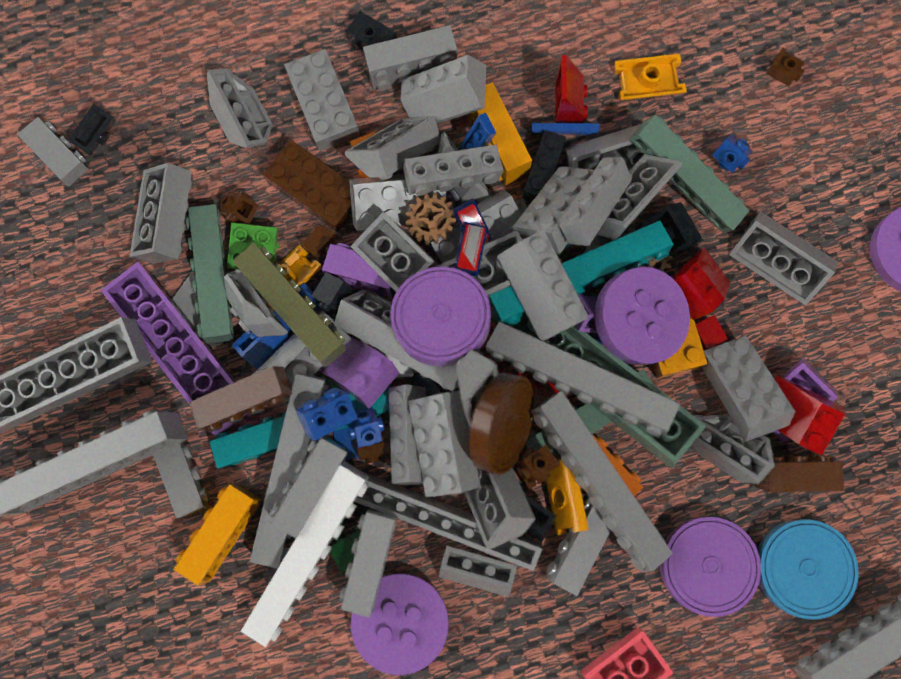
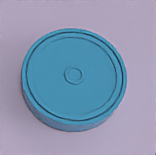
[757,519,858,620]

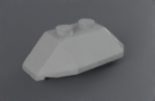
[207,68,273,148]
[438,132,493,206]
[224,269,288,337]
[692,415,774,484]

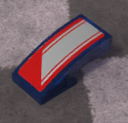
[452,199,493,246]
[455,222,488,277]

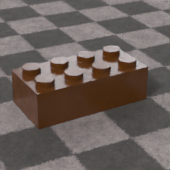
[263,140,352,233]

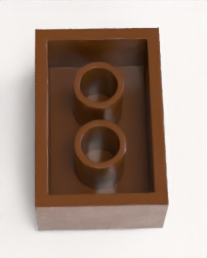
[755,453,844,493]

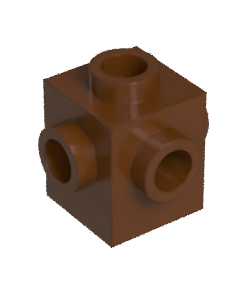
[219,191,259,225]
[516,445,559,484]

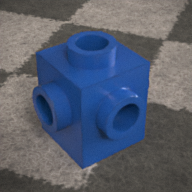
[712,134,752,173]
[348,407,384,447]

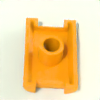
[614,54,687,101]
[269,245,323,311]
[545,460,589,535]

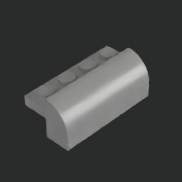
[253,308,351,406]

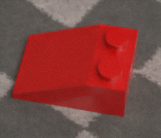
[555,55,588,123]
[671,247,731,320]
[774,374,846,456]

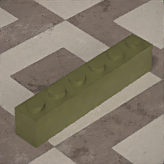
[233,243,347,368]

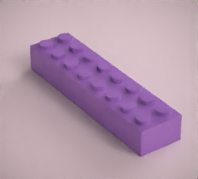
[101,262,248,435]

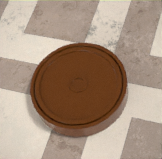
[469,373,534,475]

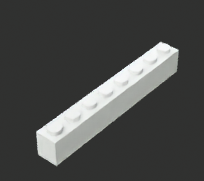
[241,461,369,647]

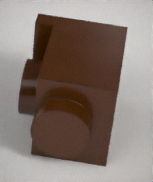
[766,47,805,86]
[301,225,338,264]

